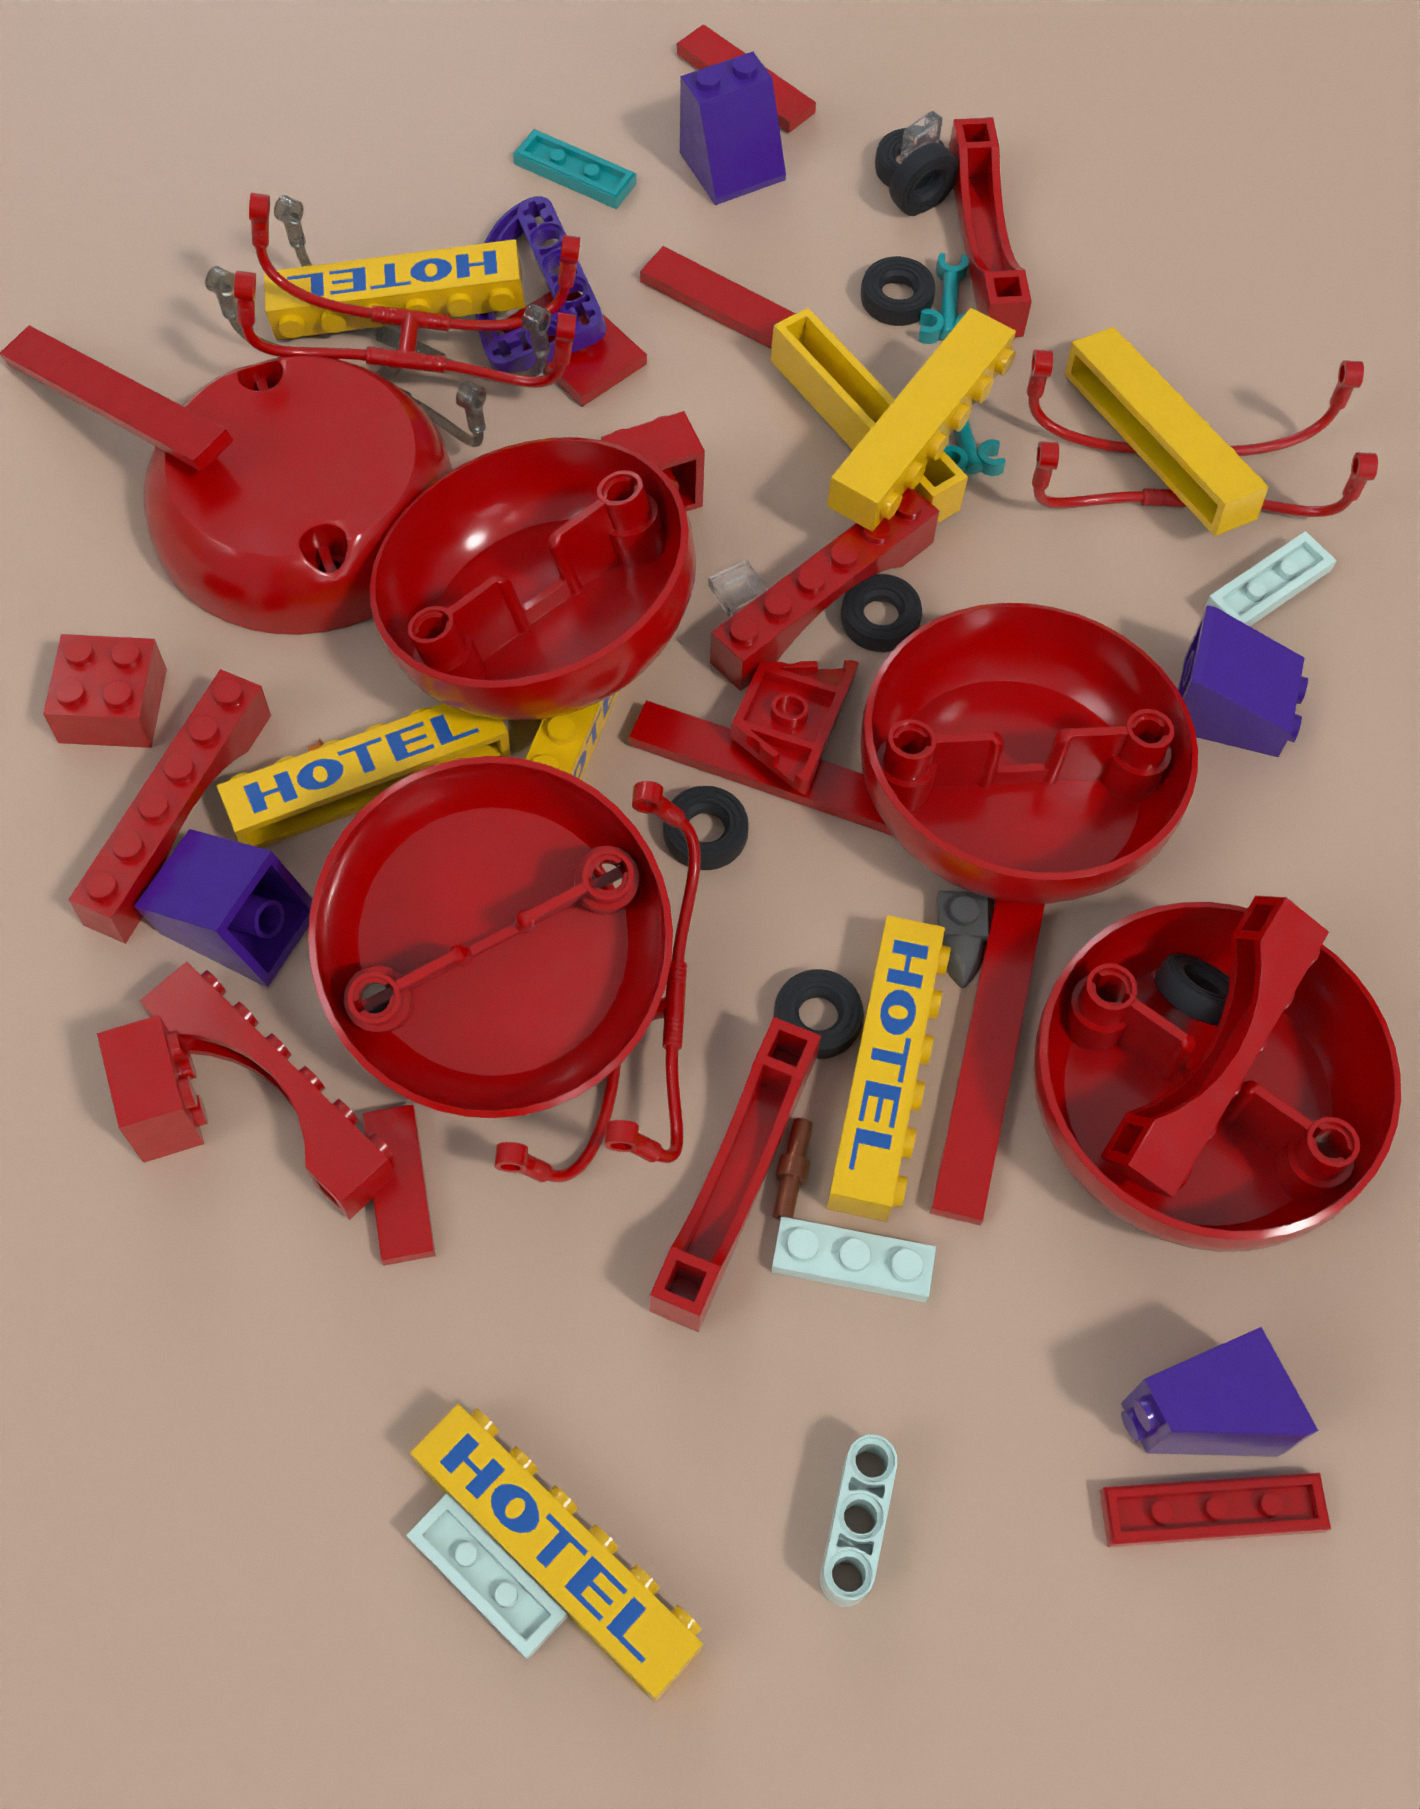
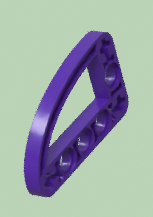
[475,196,607,375]

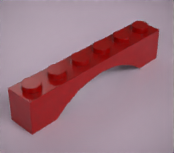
[949,117,1032,338]
[710,488,940,691]
[68,669,271,944]
[1100,895,1329,1198]
[139,961,395,1220]
[649,1017,821,1333]

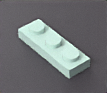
[1205,531,1337,626]
[771,1217,936,1303]
[406,1493,568,1661]

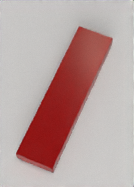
[677,24,816,133]
[640,246,796,349]
[1099,1473,1331,1547]

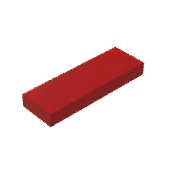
[362,1104,436,1266]

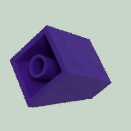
[679,51,786,205]
[1178,605,1308,757]
[134,829,312,987]
[1121,1327,1319,1457]

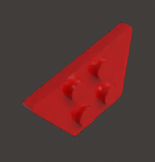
[729,660,859,795]

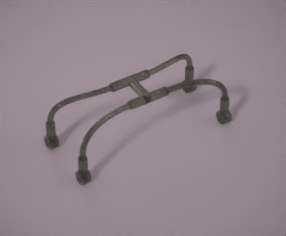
[205,195,551,448]

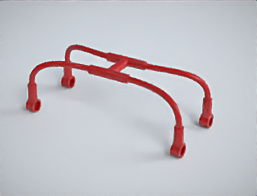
[234,192,580,388]
[1026,349,1378,517]
[494,781,701,1183]

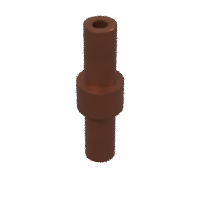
[772,1118,813,1221]

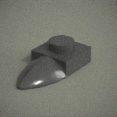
[937,890,989,988]

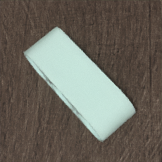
[820,1434,897,1607]

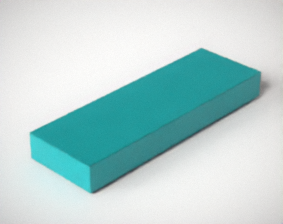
[513,129,637,209]

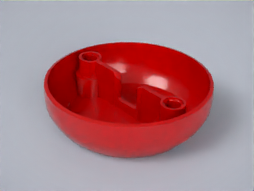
[144,355,453,635]
[370,437,696,721]
[860,603,1198,904]
[308,756,673,1119]
[1033,902,1401,1252]

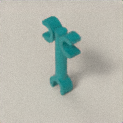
[918,253,968,344]
[944,420,1006,476]

